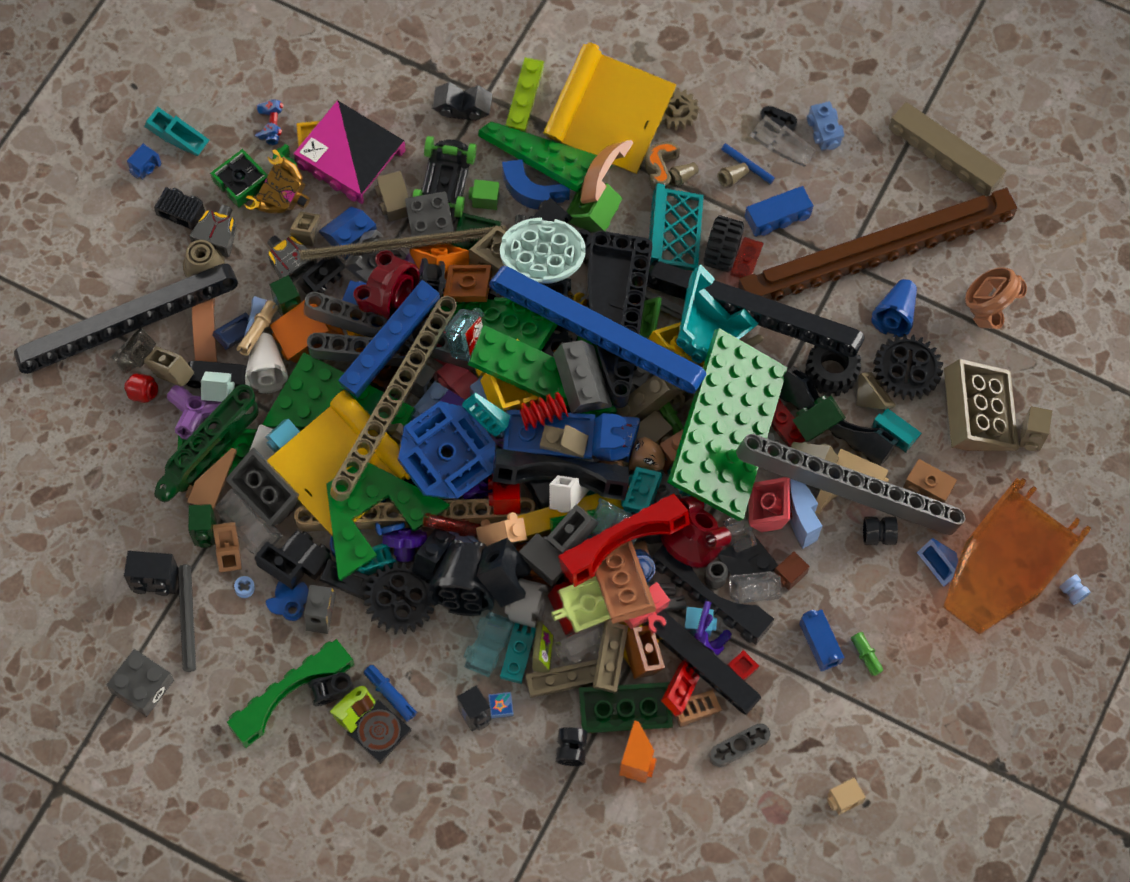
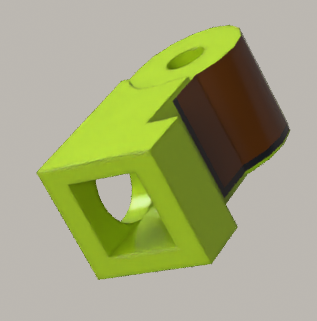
[330,686,375,733]

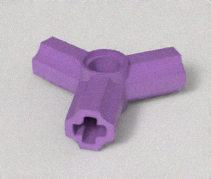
[167,385,221,440]

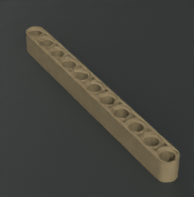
[330,296,457,501]

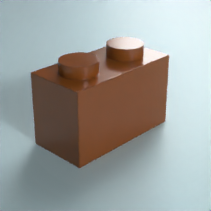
[625,626,665,679]

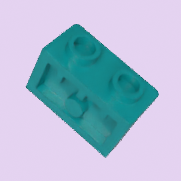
[621,467,662,515]

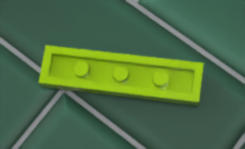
[505,57,544,132]

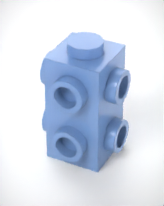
[807,101,844,151]

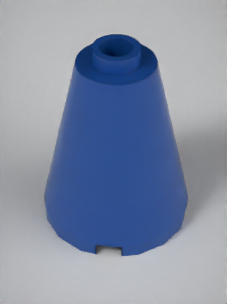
[871,279,917,337]

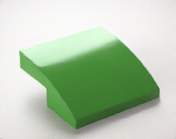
[631,297,662,339]

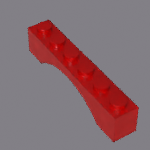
[558,493,690,587]

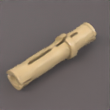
[237,300,278,356]

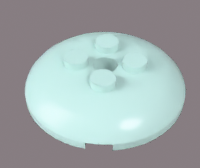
[500,218,585,284]

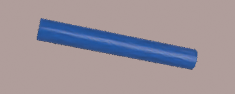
[721,143,775,184]

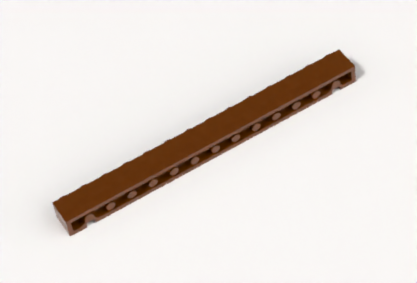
[738,187,1018,301]

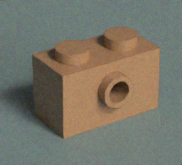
[903,459,957,503]

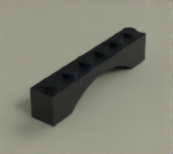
[779,366,899,465]
[492,448,629,500]
[652,545,774,645]

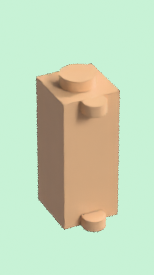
[476,512,527,546]

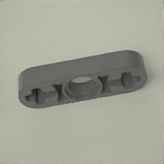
[710,723,771,767]

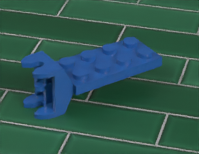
[503,410,628,462]

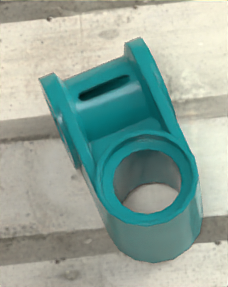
[356,543,397,576]

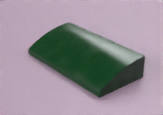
[579,682,673,733]

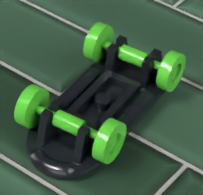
[413,136,477,224]

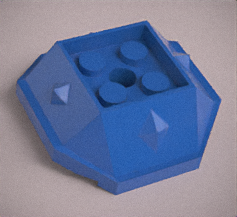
[398,401,496,500]

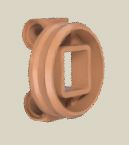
[965,267,1027,329]

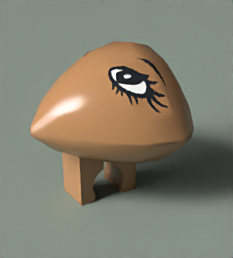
[629,437,665,471]

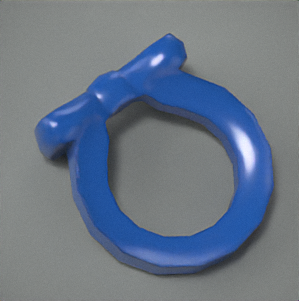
[375,523,405,536]

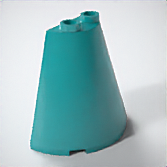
[676,264,758,363]

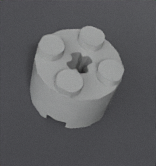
[505,578,548,628]

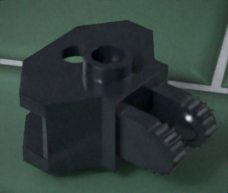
[419,258,446,298]

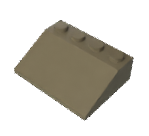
[944,359,1019,451]

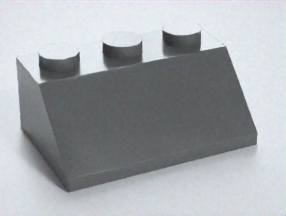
[553,340,612,413]
[225,448,299,526]

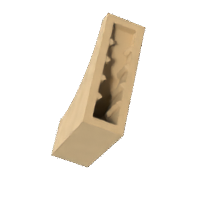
[815,449,889,514]

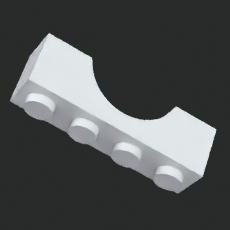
[550,455,599,513]

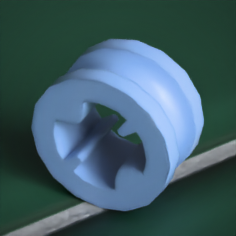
[234,576,255,598]

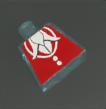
[445,308,484,362]

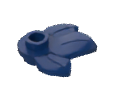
[265,581,309,621]

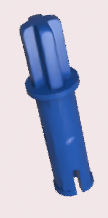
[364,665,417,722]

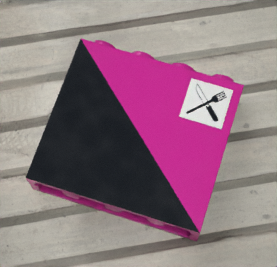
[294,100,405,204]

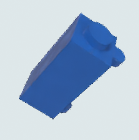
[799,609,844,672]

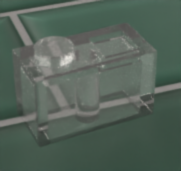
[729,571,781,604]

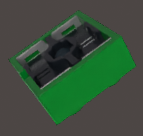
[210,149,268,208]

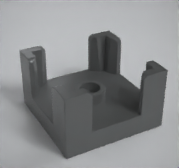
[344,230,407,284]

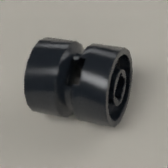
[863,516,898,545]
[556,727,588,766]

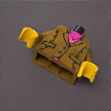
[244,150,310,214]

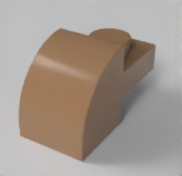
[213,522,242,572]

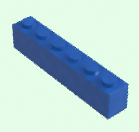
[338,280,440,399]

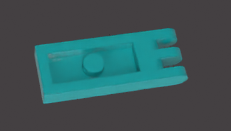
[500,623,536,684]

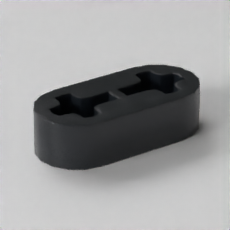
[759,106,797,134]

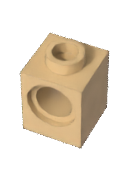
[827,778,866,815]

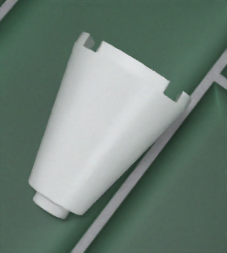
[245,332,288,393]

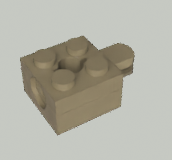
[469,226,506,280]

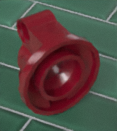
[353,250,420,319]
[660,496,731,568]

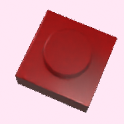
[727,650,759,681]

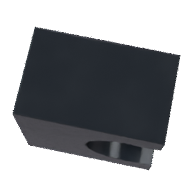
[477,538,532,607]

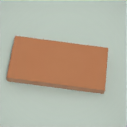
[595,541,656,624]

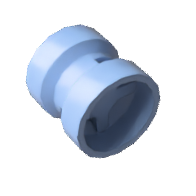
[1059,574,1091,605]

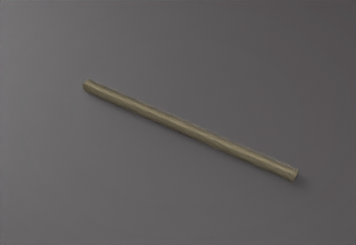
[299,225,507,262]

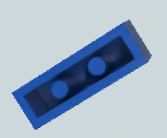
[745,186,813,237]

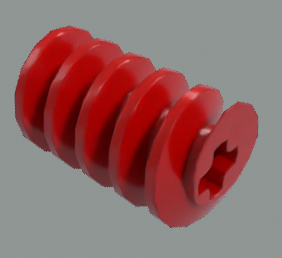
[520,392,569,431]

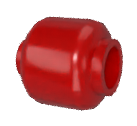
[124,373,158,403]

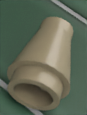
[668,162,699,186]
[717,162,749,187]

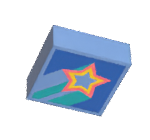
[488,692,514,718]

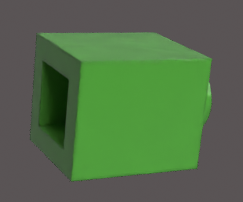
[469,179,500,210]

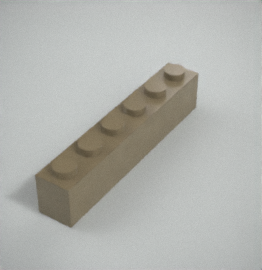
[889,102,1006,196]

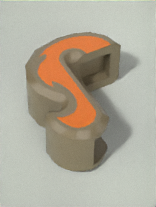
[645,142,680,191]

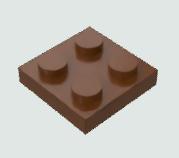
[444,265,492,302]

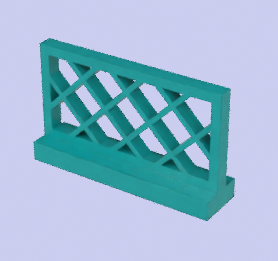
[649,183,704,271]

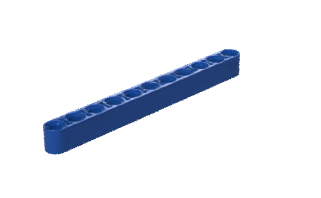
[489,266,706,393]

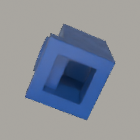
[127,144,162,180]

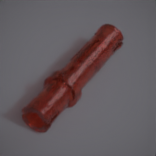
[423,513,481,538]

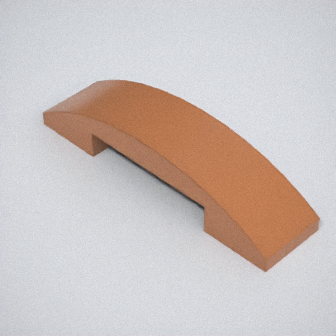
[581,140,633,204]
[192,298,217,362]

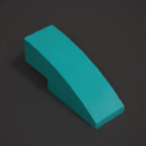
[144,106,210,156]

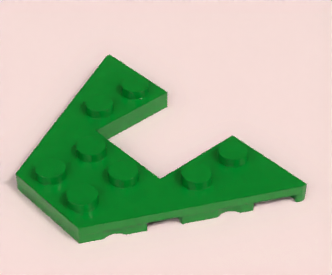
[326,463,450,581]

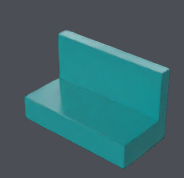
[871,409,922,453]

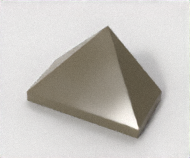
[856,372,896,409]

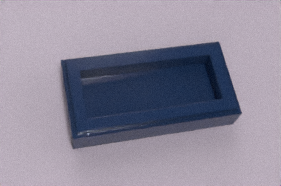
[213,312,249,350]

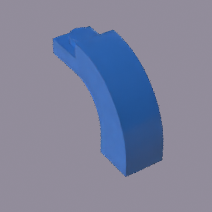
[502,159,570,210]

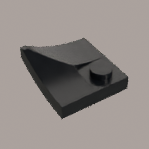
[717,533,778,594]

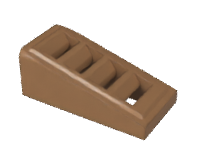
[675,690,722,727]

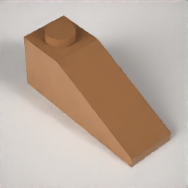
[185,448,237,511]

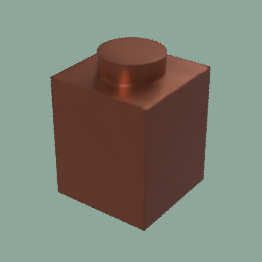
[773,551,810,590]

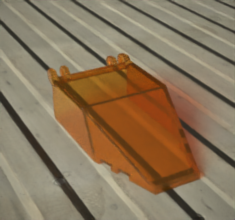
[943,478,1091,635]

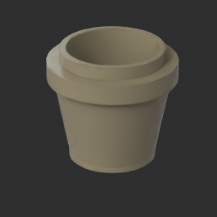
[183,240,225,278]

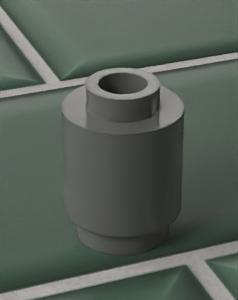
[704,561,728,589]

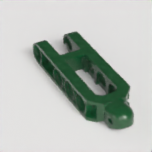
[154,384,259,503]

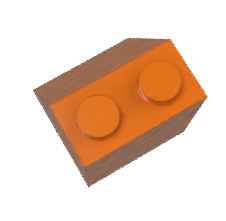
[270,300,345,363]

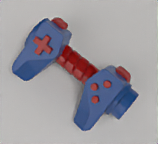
[255,99,283,145]

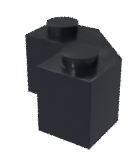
[432,82,493,121]

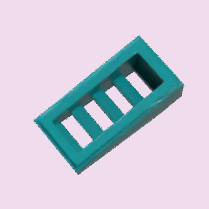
[462,392,511,437]

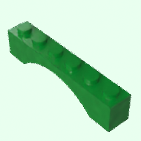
[227,639,355,749]

